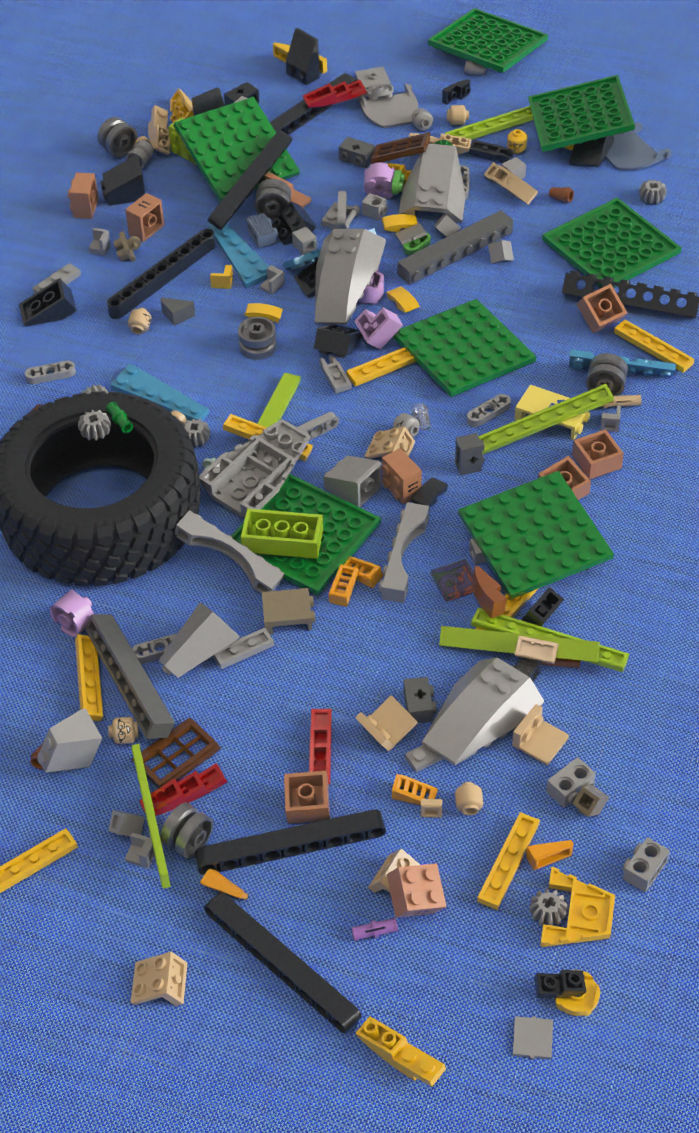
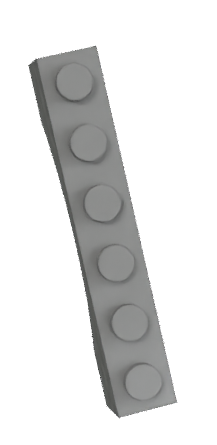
[379,502,429,603]
[174,510,284,594]

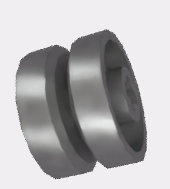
[97,117,138,158]
[255,179,292,221]
[238,317,277,360]
[586,353,628,396]
[160,803,214,859]

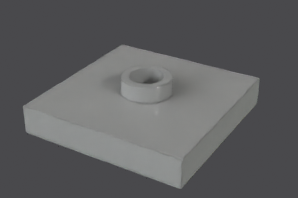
[355,67,391,90]

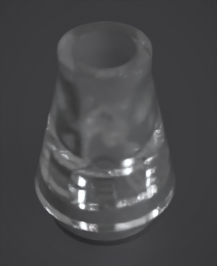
[411,403,431,430]

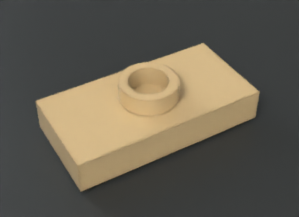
[514,636,559,664]

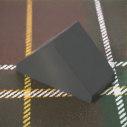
[161,297,195,325]

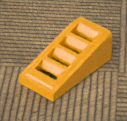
[344,556,383,588]
[328,564,359,607]
[392,774,438,805]
[526,840,573,870]
[200,869,248,899]

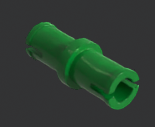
[106,402,133,433]

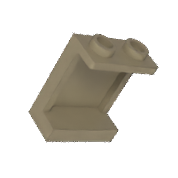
[262,588,315,634]

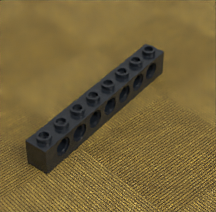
[562,270,699,318]

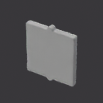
[395,223,427,245]
[513,1016,553,1060]

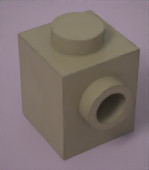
[573,785,609,817]

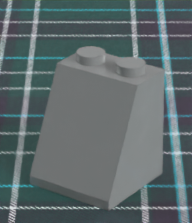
[323,455,382,507]
[37,709,102,773]

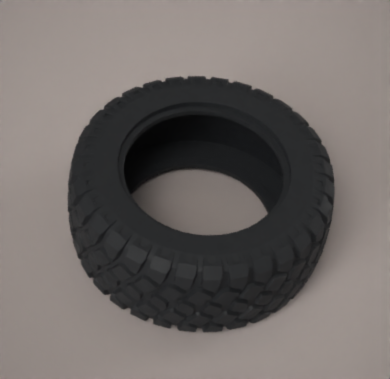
[0,391,200,586]

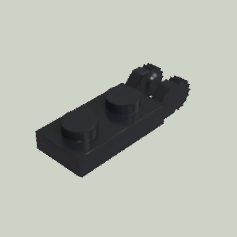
[468,140,514,163]

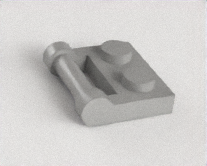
[321,202,361,229]

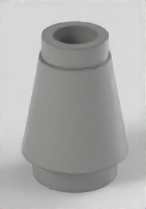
[464,61,486,75]

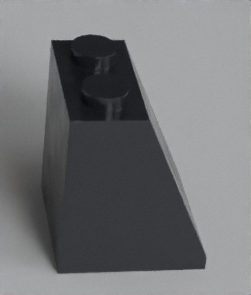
[100,155,145,206]

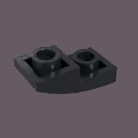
[442,79,471,105]
[411,477,448,507]
[534,970,586,998]

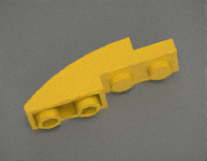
[356,1016,446,1087]

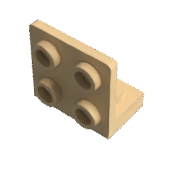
[364,426,415,459]
[355,696,418,751]
[512,704,569,765]
[368,849,420,894]
[131,952,187,1006]

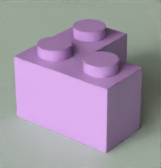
[355,308,403,350]

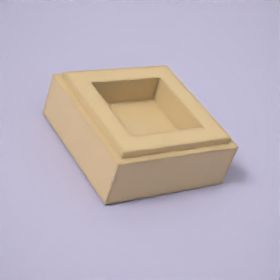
[421,799,442,818]

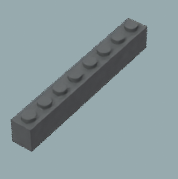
[398,210,513,285]
[85,614,175,739]

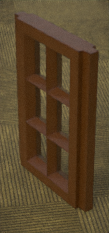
[371,132,431,164]
[131,717,221,789]

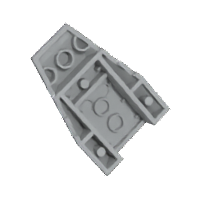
[399,144,465,223]
[315,229,386,325]
[199,419,311,518]
[422,657,544,765]

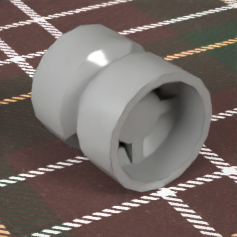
[126,140,154,169]

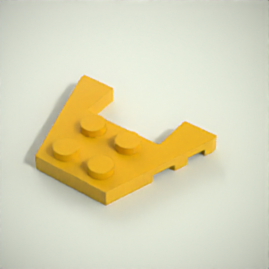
[540,867,615,947]

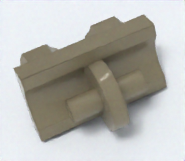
[113,231,141,262]

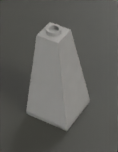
[158,602,240,678]

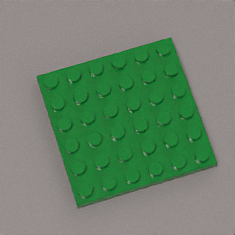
[428,8,548,73]
[528,75,635,152]
[173,97,300,202]
[542,198,682,288]
[393,299,537,397]
[458,471,614,599]
[231,474,381,596]

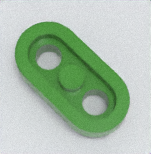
[392,170,405,195]
[403,233,431,256]

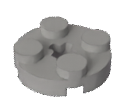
[364,84,394,100]

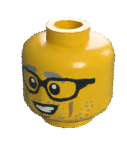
[507,129,528,154]

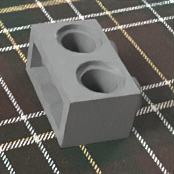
[546,757,596,808]
[622,837,670,893]

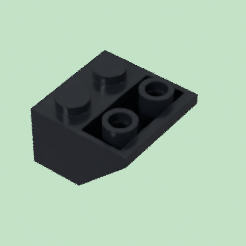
[272,201,316,245]

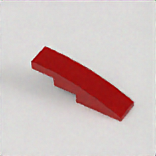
[302,79,367,108]
[309,709,332,785]
[139,763,228,816]

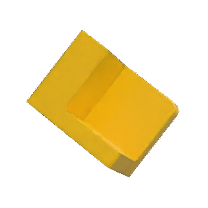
[210,265,233,289]

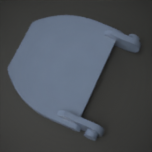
[605,122,672,171]

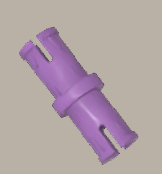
[351,917,398,941]

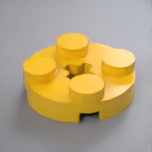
[554,970,600,1016]

